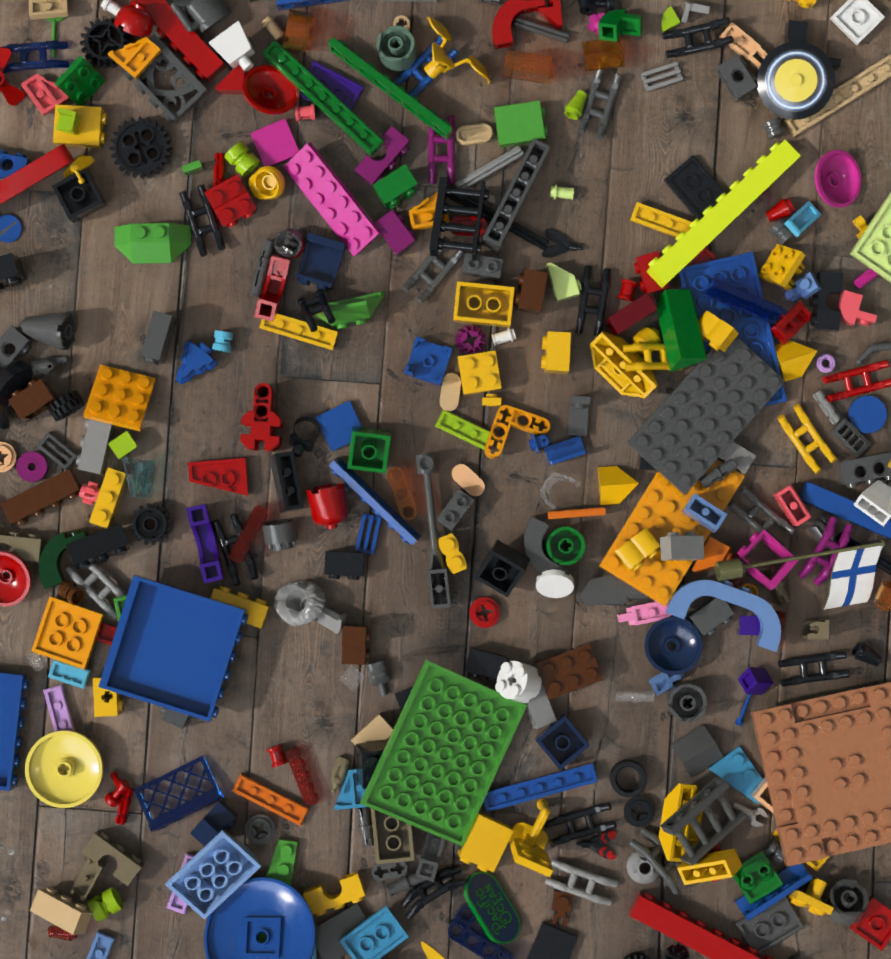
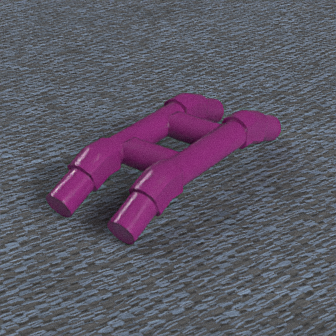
[428,115,455,184]
[798,517,853,586]

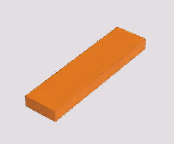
[232,773,309,826]

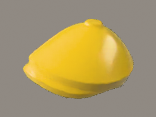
[249,166,285,200]

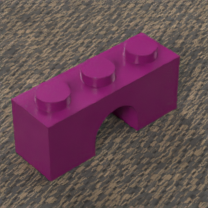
[354,126,410,187]

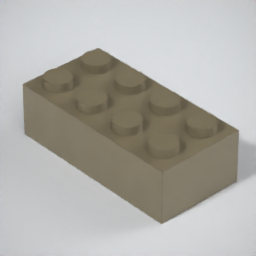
[371,808,416,864]

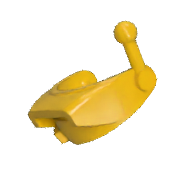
[63,153,95,184]

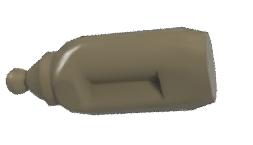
[331,756,350,793]

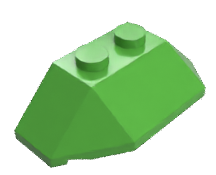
[114,223,191,264]
[309,291,385,330]

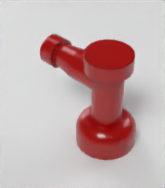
[104,771,130,807]

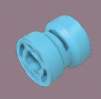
[212,330,234,353]

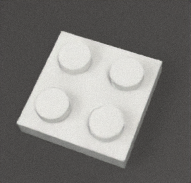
[830,0,885,46]

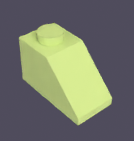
[546,262,582,302]

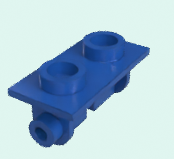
[528,434,550,454]

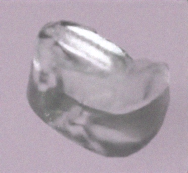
[26,652,47,672]

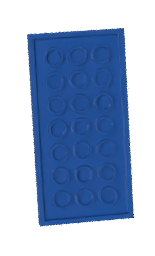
[678,251,787,407]

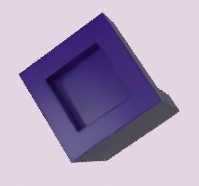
[737,615,760,635]
[738,667,773,695]

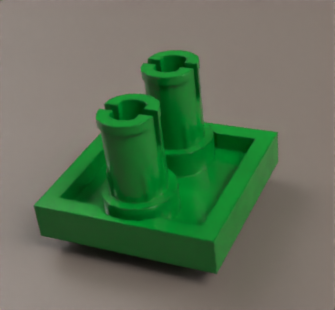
[54,55,106,106]
[733,851,783,905]

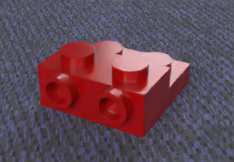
[204,173,257,228]

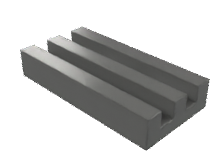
[37,431,78,470]

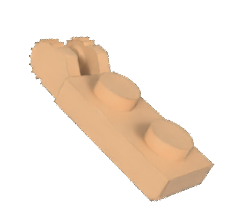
[719,22,768,70]

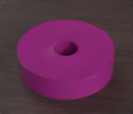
[16,452,48,482]

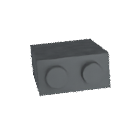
[141,310,177,365]

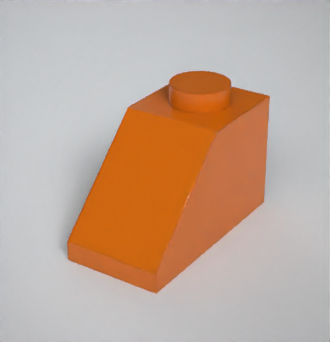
[692,537,733,574]

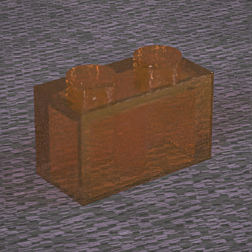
[582,38,624,71]

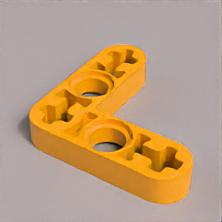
[484,405,550,459]

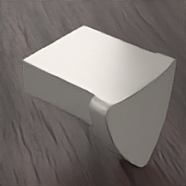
[681,0,710,23]
[317,607,350,634]

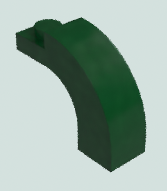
[39,530,88,589]

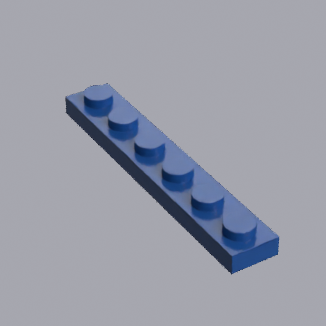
[329,457,421,545]
[483,762,598,812]

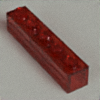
[227,505,268,564]
[285,746,319,808]

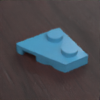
[334,768,367,810]

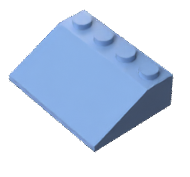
[165,830,261,919]

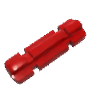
[213,153,225,186]
[115,787,133,825]

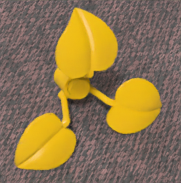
[424,16,491,84]

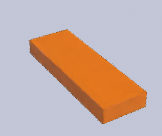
[547,507,606,519]

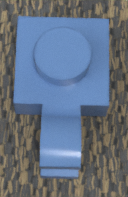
[785,272,821,302]
[648,672,683,696]

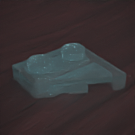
[122,457,154,499]

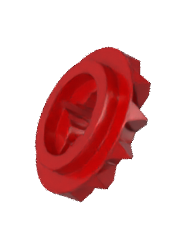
[469,597,500,628]

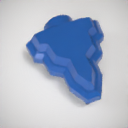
[176,339,218,385]

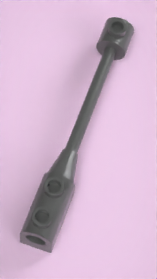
[415,453,451,609]

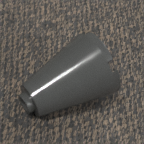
[20,312,77,350]

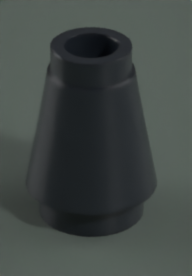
[852,642,882,666]

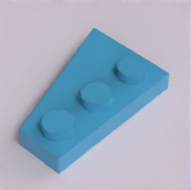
[708,746,763,804]

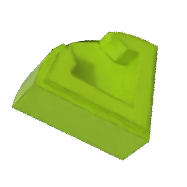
[661,6,680,32]

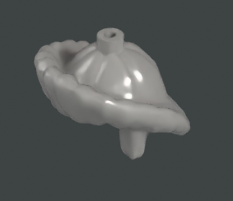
[274,580,326,626]

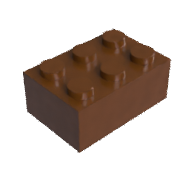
[534,642,603,700]

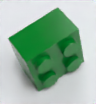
[373,164,418,210]
[347,426,391,473]

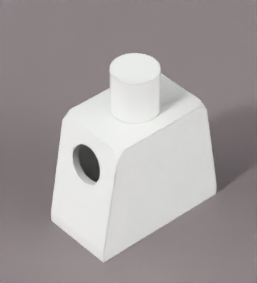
[209,21,255,72]
[854,480,891,527]

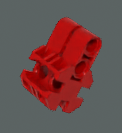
[240,383,284,452]

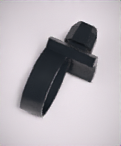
[289,416,320,457]

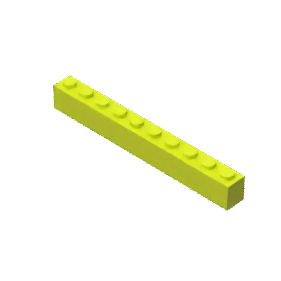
[646,140,801,288]

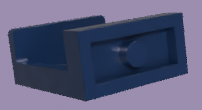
[295,233,346,291]

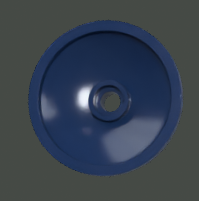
[644,617,702,675]

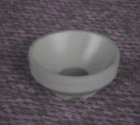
[626,849,661,884]

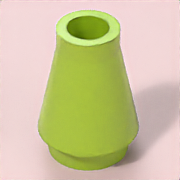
[564,90,588,120]

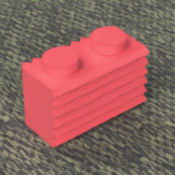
[772,484,812,526]

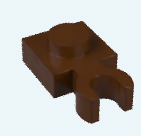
[551,890,573,926]

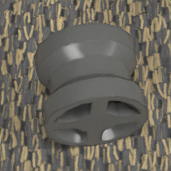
[762,117,786,139]

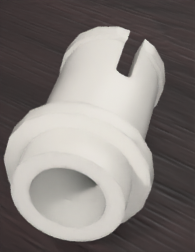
[101,0,122,16]
[491,327,516,346]

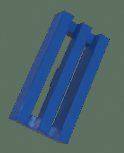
[355,514,382,555]

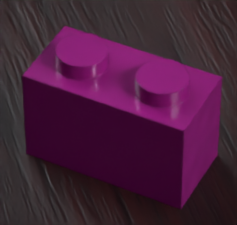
[375,210,416,256]

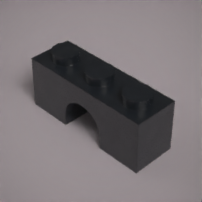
[810,271,843,332]

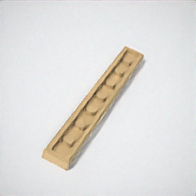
[784,54,891,138]

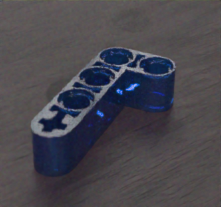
[448,903,514,959]

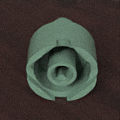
[376,26,417,71]

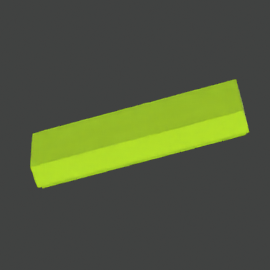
[435,409,492,450]

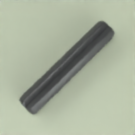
[514,16,569,43]

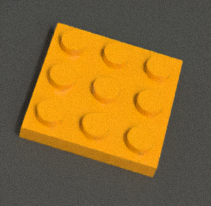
[83,365,156,431]
[31,596,104,670]

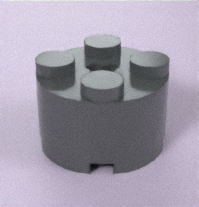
[666,682,707,722]
[826,879,869,925]

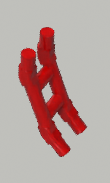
[822,359,891,402]

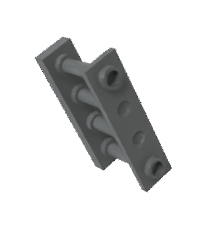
[660,777,747,866]

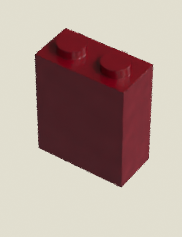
[605,293,658,336]

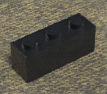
[270,451,304,513]
[66,524,130,570]

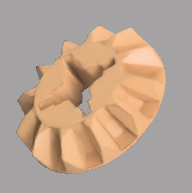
[0,442,17,472]

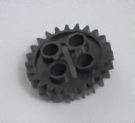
[110,116,173,180]

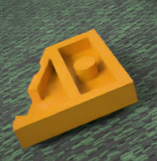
[108,37,162,80]

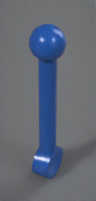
[735,694,751,726]

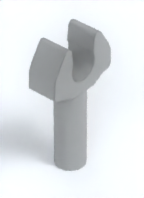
[731,801,768,827]

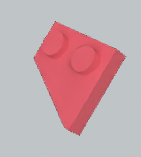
[21,73,70,117]

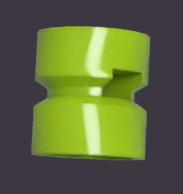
[224,141,261,178]
[87,887,124,922]

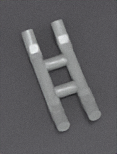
[66,563,127,618]
[545,859,618,906]

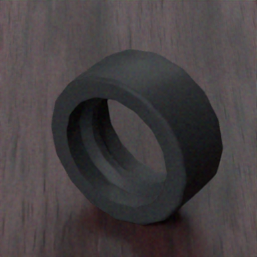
[609,759,647,797]

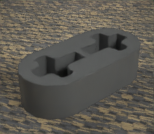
[371,862,408,881]

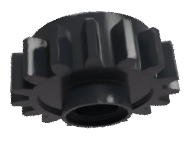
[130,503,173,545]

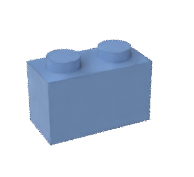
[681,493,727,533]

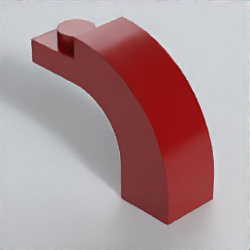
[492,0,546,49]
[254,254,291,322]

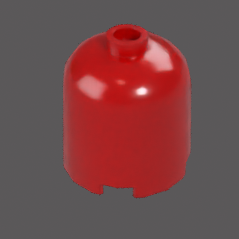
[306,483,348,529]

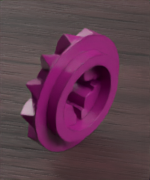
[455,325,486,355]

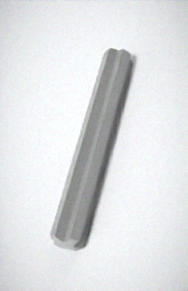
[455,146,524,189]

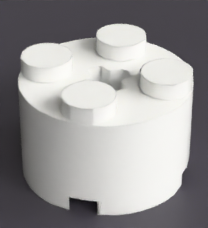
[495,661,542,703]

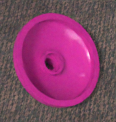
[814,150,862,208]

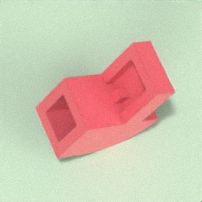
[837,290,877,327]

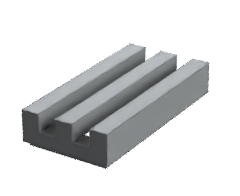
[640,62,683,93]

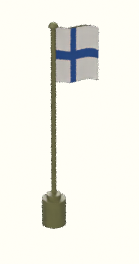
[715,540,886,610]

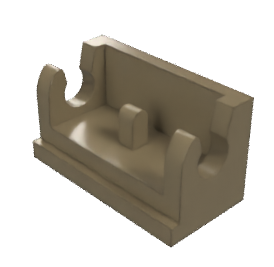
[801,618,829,640]
[70,858,106,902]

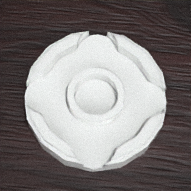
[536,569,574,598]

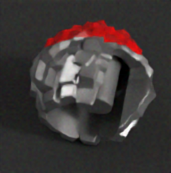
[274,228,305,258]

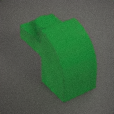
[598,9,643,42]

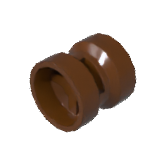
[58,580,86,606]

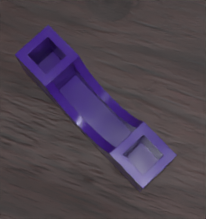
[186,504,225,584]

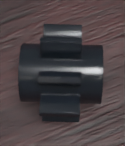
[665,944,689,959]

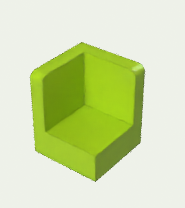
[56,108,81,135]
[108,431,137,460]

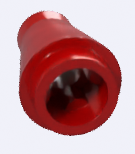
[765,198,795,222]

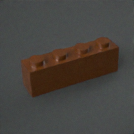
[0,469,81,526]

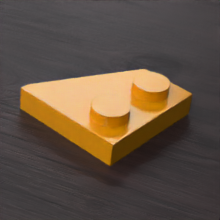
[409,190,450,231]

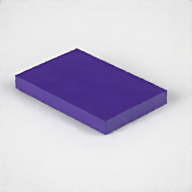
[299,60,364,111]

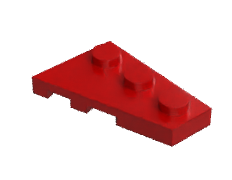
[188,458,249,496]

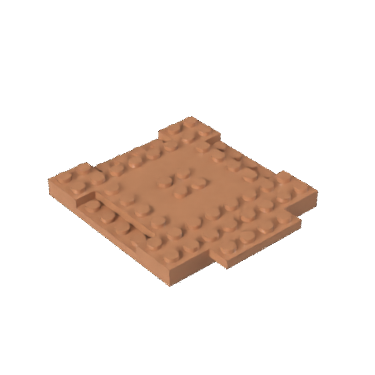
[751,681,891,866]

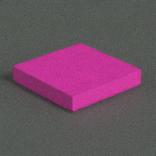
[250,119,299,166]

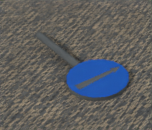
[0,214,22,243]

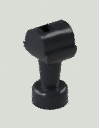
[578,0,615,16]

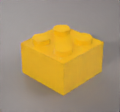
[541,331,571,374]
[458,350,502,396]

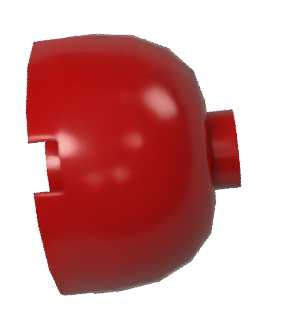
[114,2,154,38]

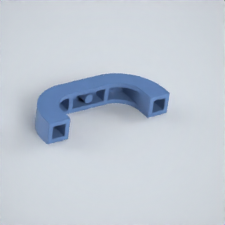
[664,579,781,652]

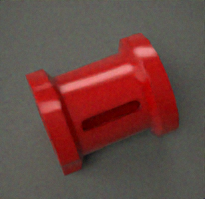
[617,279,638,302]
[266,744,288,768]

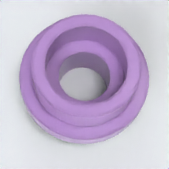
[816,354,836,373]

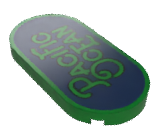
[464,871,520,944]

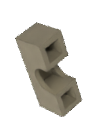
[81,831,144,886]

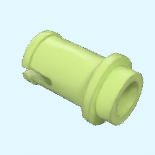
[550,184,574,200]

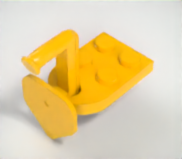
[509,799,553,877]

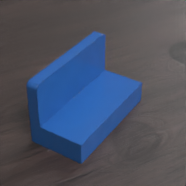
[544,436,587,466]

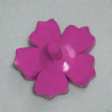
[587,12,605,35]

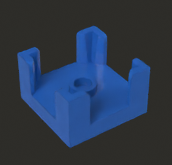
[404,336,453,387]

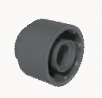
[262,519,297,551]

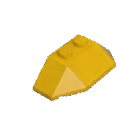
[590,331,658,398]
[659,783,703,862]

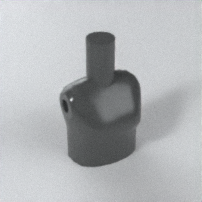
[31,355,68,376]
[366,659,391,696]

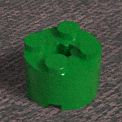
[545,526,585,565]

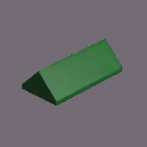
[656,289,707,372]

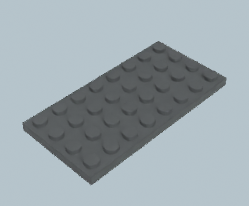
[627,337,786,495]

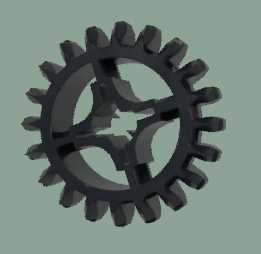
[80,16,132,69]

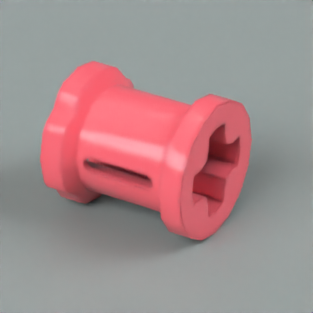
[295,104,316,122]

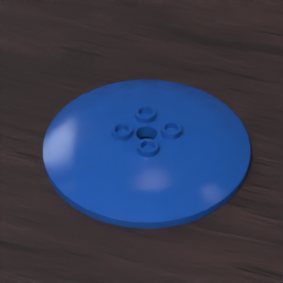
[204,877,316,959]

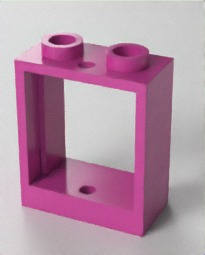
[737,530,799,591]

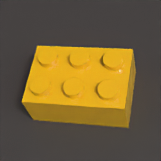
[453,281,515,328]

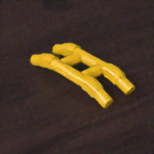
[623,343,684,371]
[777,404,837,474]

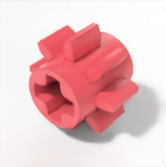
[79,481,100,505]

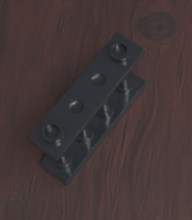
[429,177,489,261]

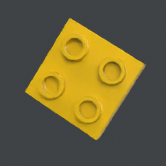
[758,244,806,291]
[786,879,834,916]

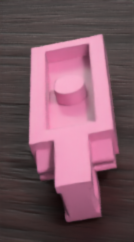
[617,601,672,625]

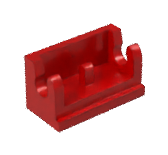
[771,301,812,345]

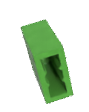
[494,101,548,149]

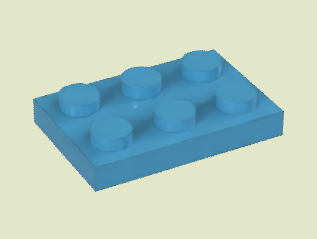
[339,905,409,959]

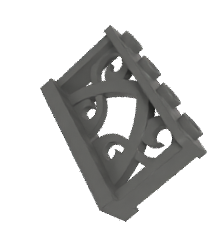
[122,34,209,124]

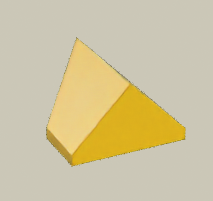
[774,340,817,382]
[597,466,639,505]

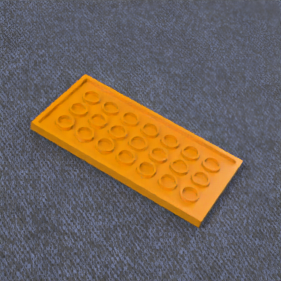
[599,459,745,607]

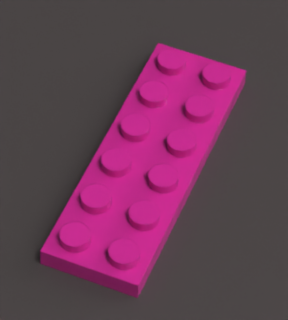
[284,142,382,256]

